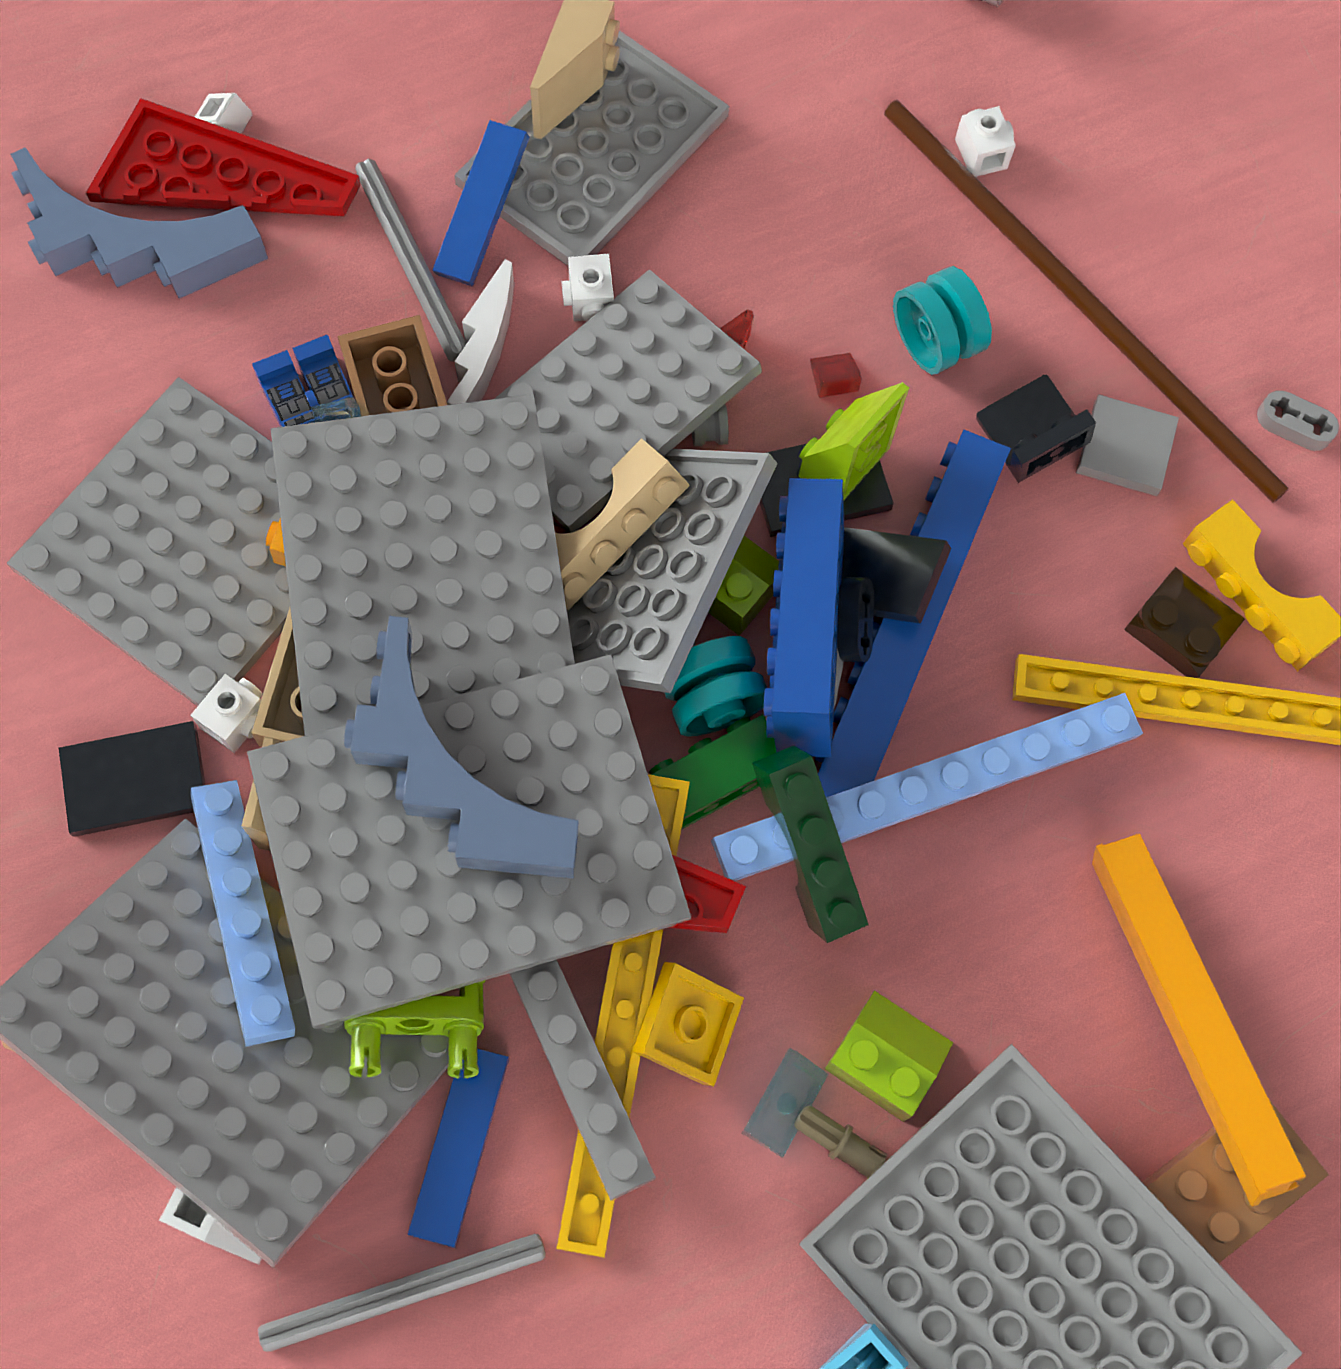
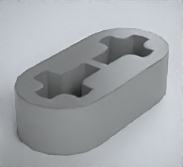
[1257,390,1339,451]

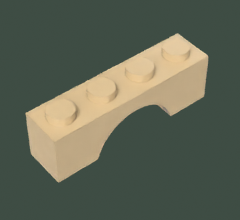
[555,438,690,610]

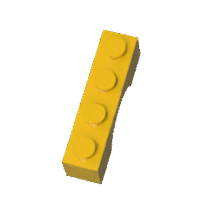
[1183,499,1341,672]

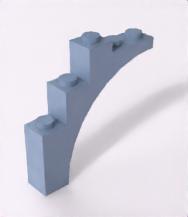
[11,147,268,299]
[344,616,579,878]

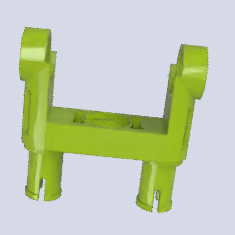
[344,980,486,1078]

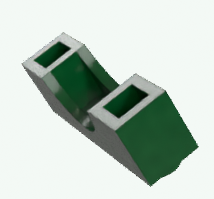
[752,745,869,943]

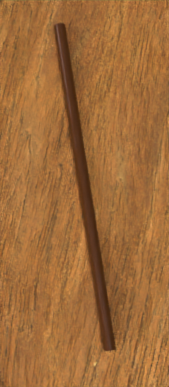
[884,100,1289,503]

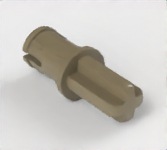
[794,1106,887,1178]

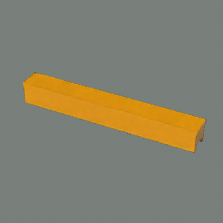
[1092,833,1306,1207]

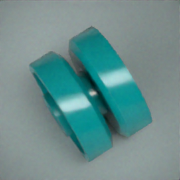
[893,266,992,374]
[664,636,768,737]

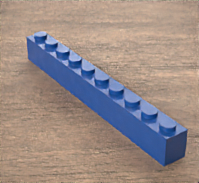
[814,429,1011,797]

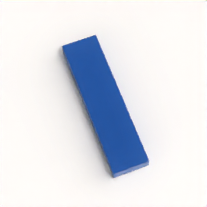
[432,120,530,287]
[407,1048,509,1248]

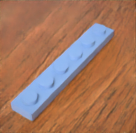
[191,780,295,1047]

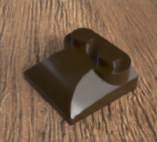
[1124,567,1246,678]

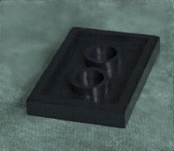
[760,444,894,537]
[841,527,952,624]
[58,721,205,837]

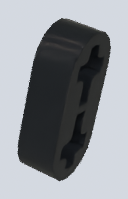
[837,577,874,662]

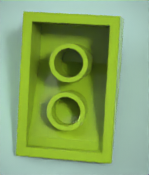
[799,382,910,501]

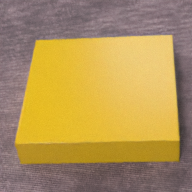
[632,962,744,1087]

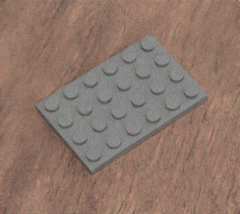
[454,30,729,266]
[495,269,762,533]
[567,449,777,693]

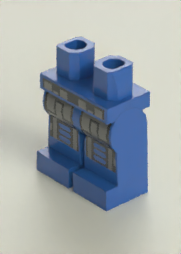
[252,334,360,427]

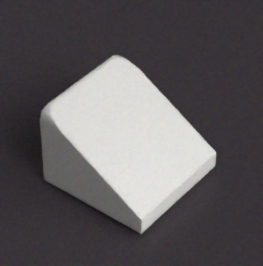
[195,93,252,134]

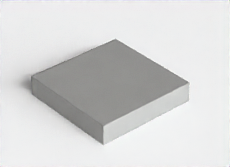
[1076,395,1179,496]

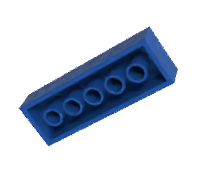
[764,478,844,757]

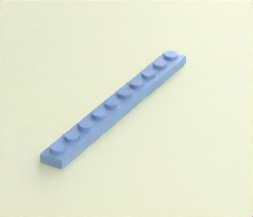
[711,693,1143,881]

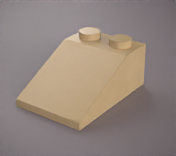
[530,0,620,139]

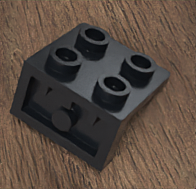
[976,375,1096,483]

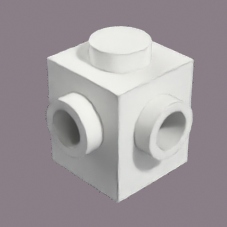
[955,106,1016,177]
[562,254,614,322]
[190,674,263,753]

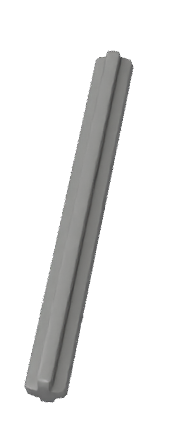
[355,159,466,362]
[258,1234,545,1352]

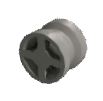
[692,403,729,446]

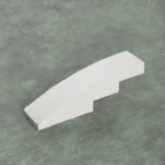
[447,259,514,405]

